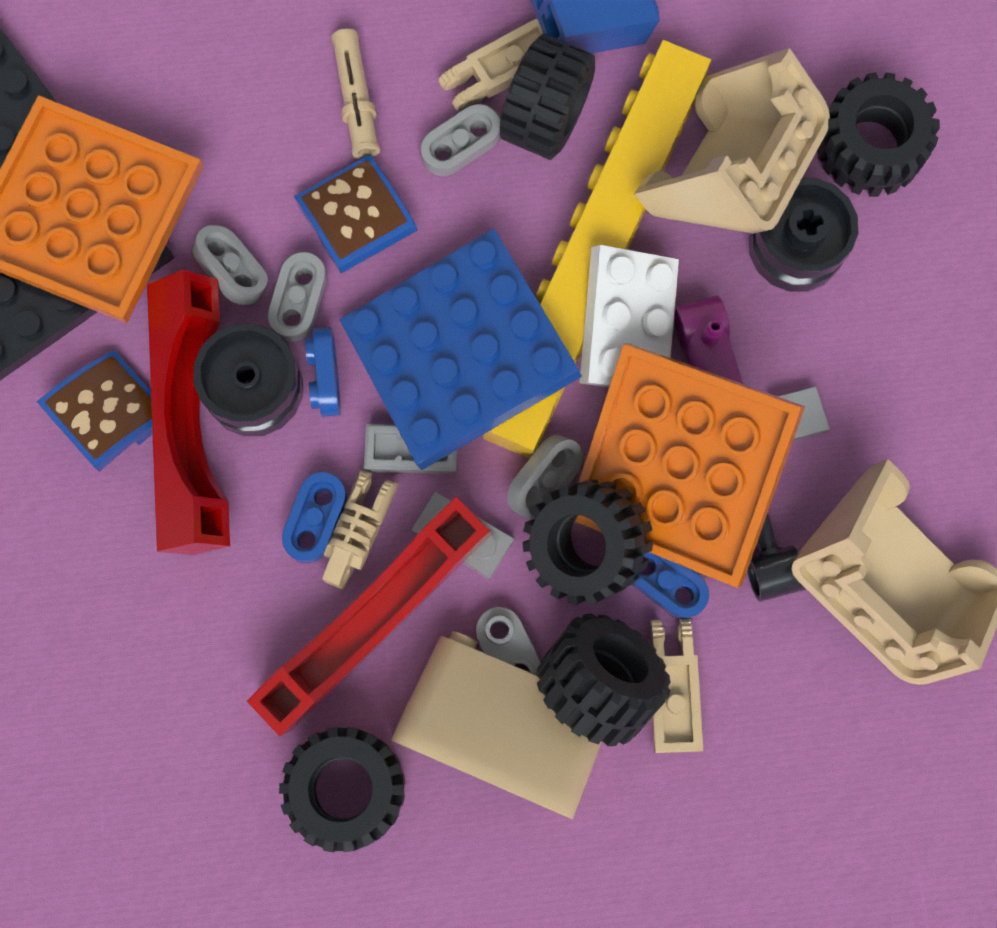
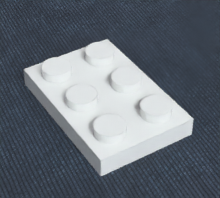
[579,245,679,387]

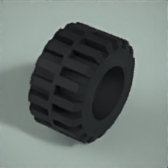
[500,34,595,160]
[817,72,940,197]
[522,480,653,604]
[536,614,671,746]
[279,727,405,852]

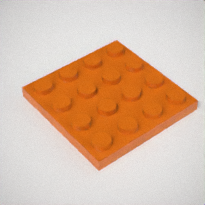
[0,95,204,324]
[574,343,805,588]

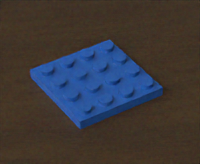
[339,228,582,470]

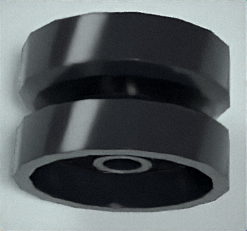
[749,178,859,292]
[193,323,303,436]

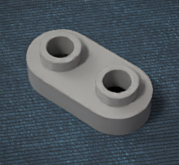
[421,104,500,176]
[192,225,268,305]
[268,252,327,342]
[507,435,583,520]
[476,607,541,676]

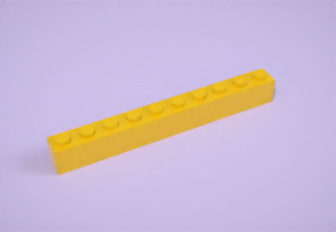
[483,40,712,459]

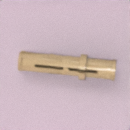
[331,29,380,159]

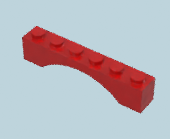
[147,270,231,555]
[247,496,493,737]

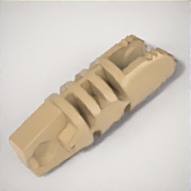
[322,470,398,590]

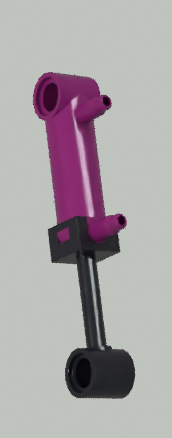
[674,295,806,602]

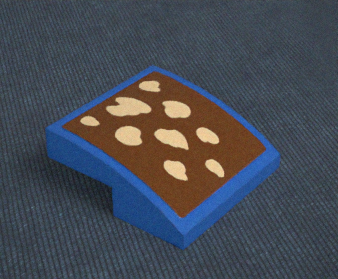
[294,154,418,273]
[36,350,152,472]

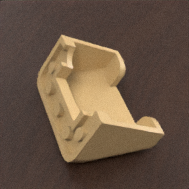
[635,48,830,234]
[791,459,997,685]
[391,631,602,820]

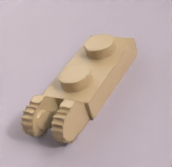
[438,18,543,112]
[649,619,703,753]

